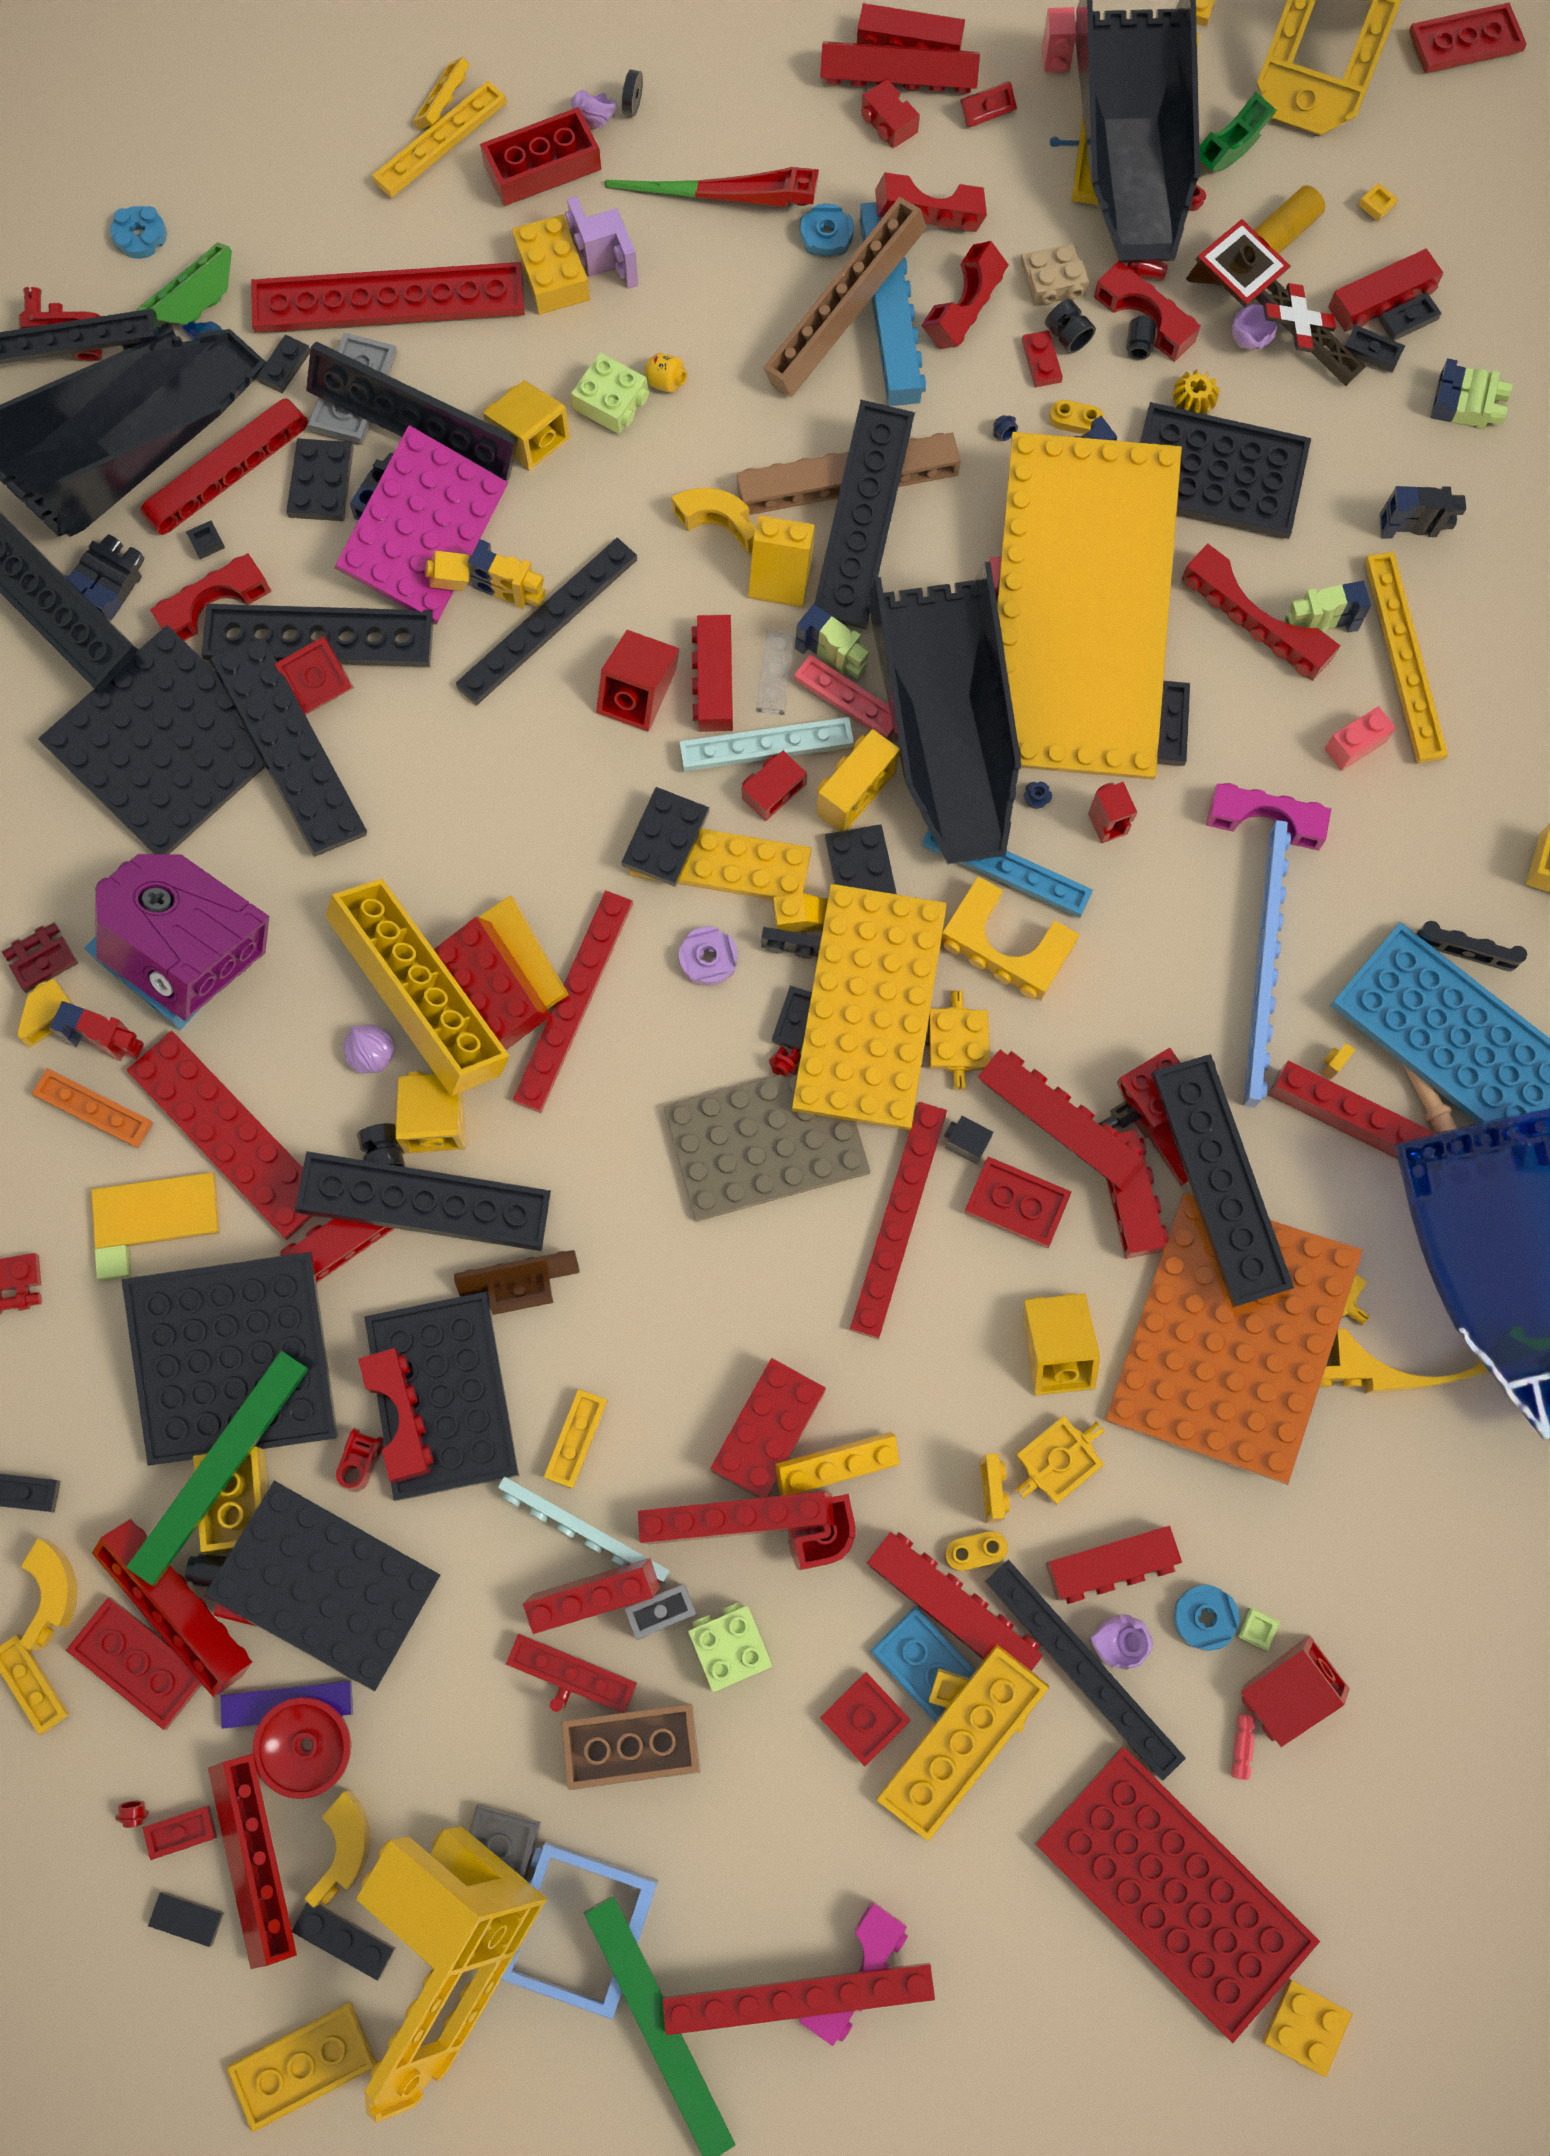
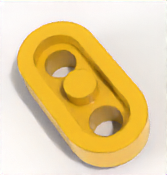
[1049,400,1104,435]
[945,1531,1008,1571]

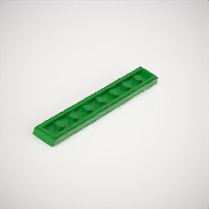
[126,1351,309,1586]
[583,1895,736,2156]

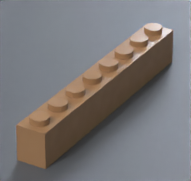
[763,197,927,398]
[737,432,961,515]

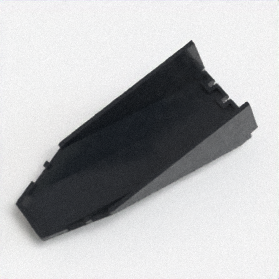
[1075,0,1200,263]
[0,329,266,537]
[869,561,1021,865]

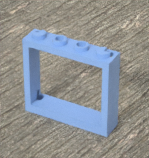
[500,1842,658,2019]

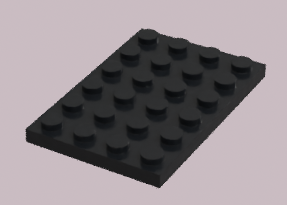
[1140,402,1311,539]
[364,1292,520,1502]
[204,1480,440,1692]

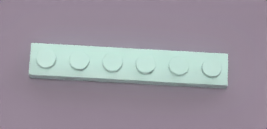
[679,717,854,772]
[498,1476,671,1583]

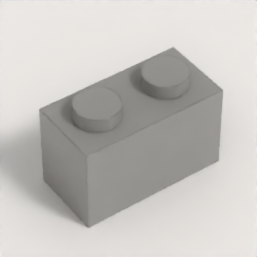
[625,1584,697,1640]

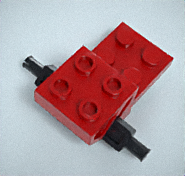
[1097,1047,1216,1187]

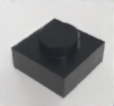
[186,520,225,559]

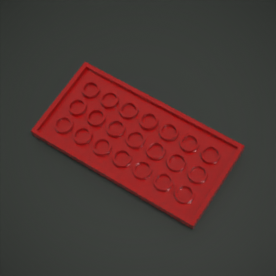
[1034,1747,1320,2043]

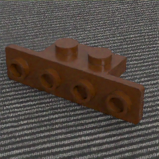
[454,1250,580,1315]

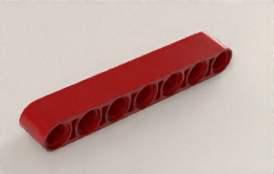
[140,398,308,535]

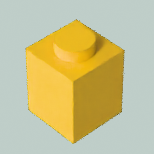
[425,551,469,591]

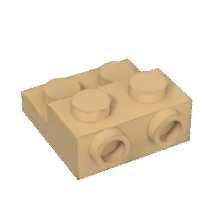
[1021,244,1089,306]

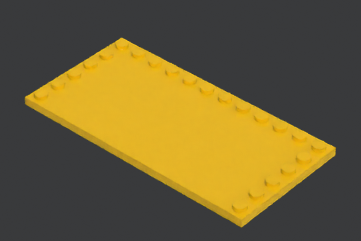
[997,432,1182,780]

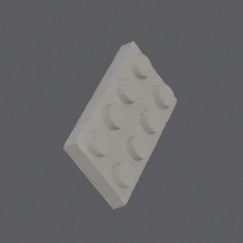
[308,333,397,444]

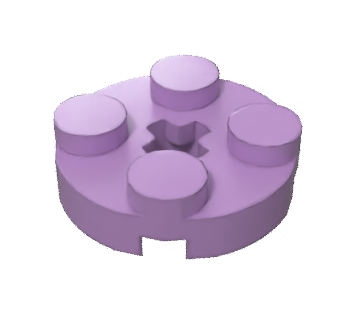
[679,926,738,986]

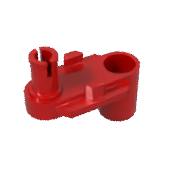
[18,287,102,362]

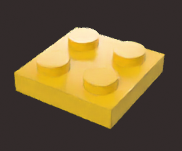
[980,1453,1010,1524]
[1262,1979,1353,2077]

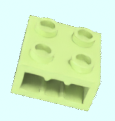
[571,353,649,434]
[688,1602,773,1693]

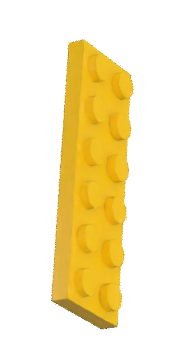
[630,819,812,900]
[877,1644,1049,1842]

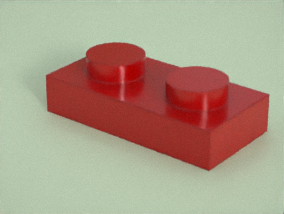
[960,81,1017,127]
[1022,330,1063,388]
[142,1805,217,1861]

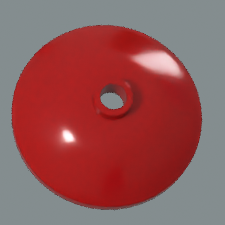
[252,1697,352,1799]

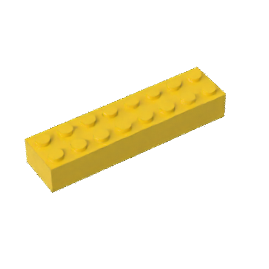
[325,878,510,1096]

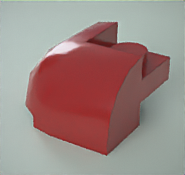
[788,1494,856,1570]

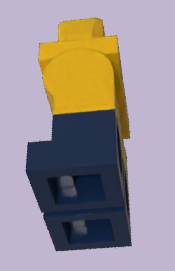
[468,539,546,610]

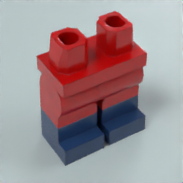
[50,1001,144,1061]

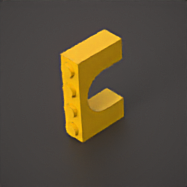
[941,876,1080,1001]

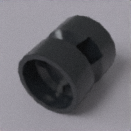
[1045,299,1096,353]
[357,1123,405,1167]

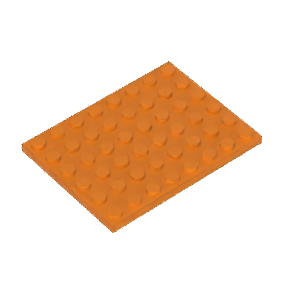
[1106,1193,1363,1485]

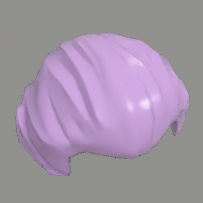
[571,90,617,129]
[1231,304,1277,351]
[343,1024,394,1074]
[1090,1614,1153,1670]

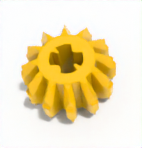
[1172,369,1220,414]

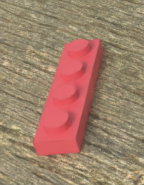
[794,654,894,740]

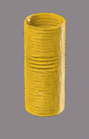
[1254,185,1326,254]

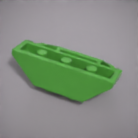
[136,242,232,325]

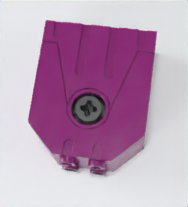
[95,854,270,1021]

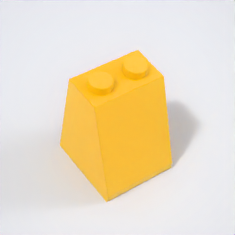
[483,380,570,471]
[748,515,815,608]
[396,1071,466,1154]
[1023,1293,1100,1396]

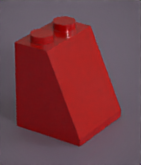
[596,630,680,732]
[1241,1635,1350,1747]

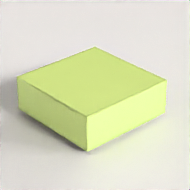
[95,1245,131,1281]
[1237,1608,1280,1652]

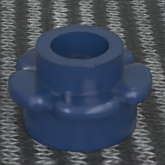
[993,415,1018,441]
[1024,782,1052,809]

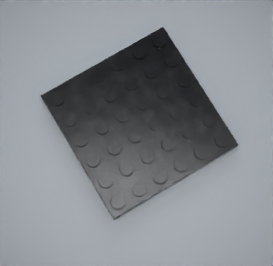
[38,625,266,854]
[121,1251,338,1466]

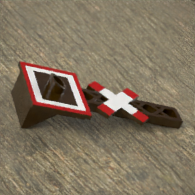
[1186,219,1366,386]

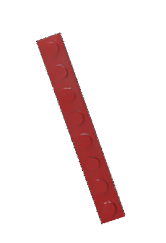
[513,890,633,1113]
[849,1102,947,1340]
[663,1963,935,2036]

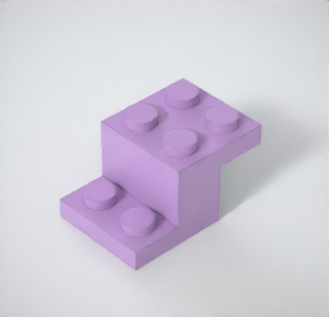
[565,196,638,289]

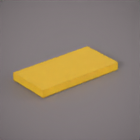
[479,896,569,1009]
[91,1172,220,1249]
[226,2001,377,2133]

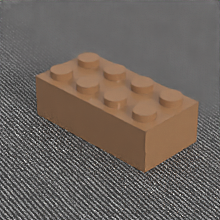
[561,1704,701,1790]

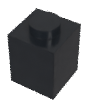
[944,1115,994,1164]

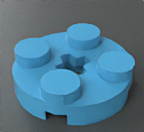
[800,203,854,256]
[110,206,167,259]
[1174,1585,1240,1651]

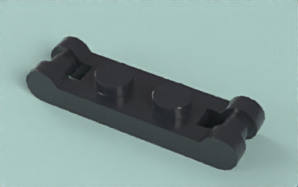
[1416,921,1527,972]

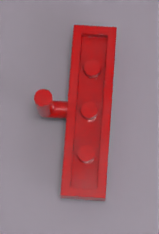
[506,1634,637,1713]

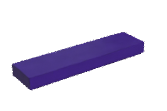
[220,1681,353,1729]

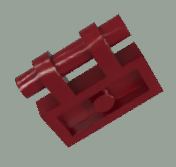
[2,922,79,993]

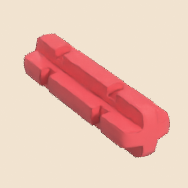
[1231,1713,1256,1780]

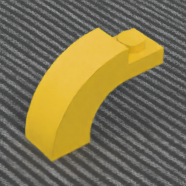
[671,487,756,554]
[19,1538,77,1651]
[304,1790,370,1908]

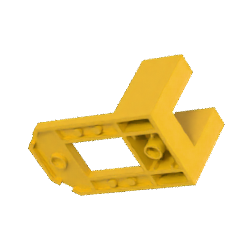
[1257,0,1402,136]
[356,1826,548,2123]

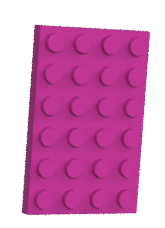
[334,425,509,625]

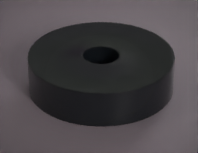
[622,69,643,116]

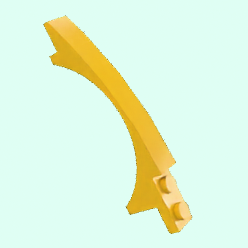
[1319,1326,1550,1394]

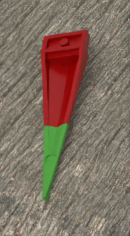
[605,167,819,207]

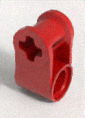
[336,1428,384,1492]

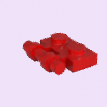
[0,1253,42,1314]

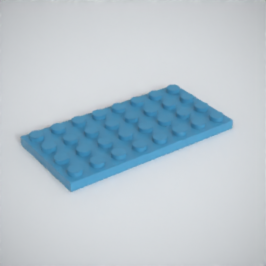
[1329,922,1550,1158]

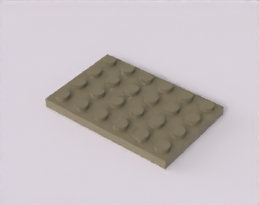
[664,1070,870,1222]

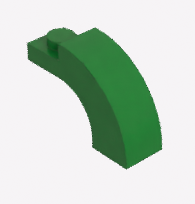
[1200,92,1277,172]

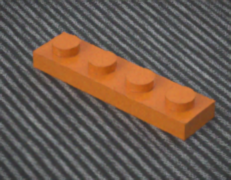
[31,1068,154,1149]

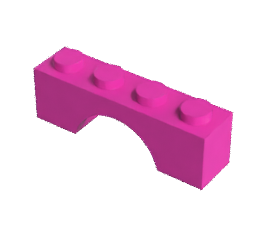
[1206,783,1332,851]
[799,1900,908,2046]

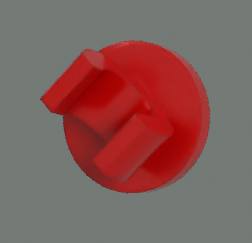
[769,1047,801,1077]

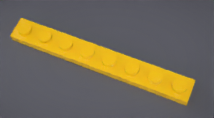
[1364,551,1448,764]

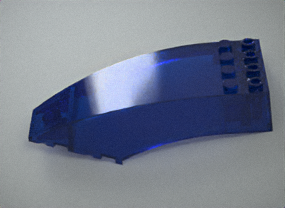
[1394,1108,1550,1440]

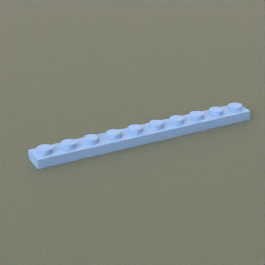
[1243,820,1291,1108]

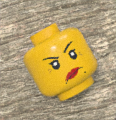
[644,352,687,393]

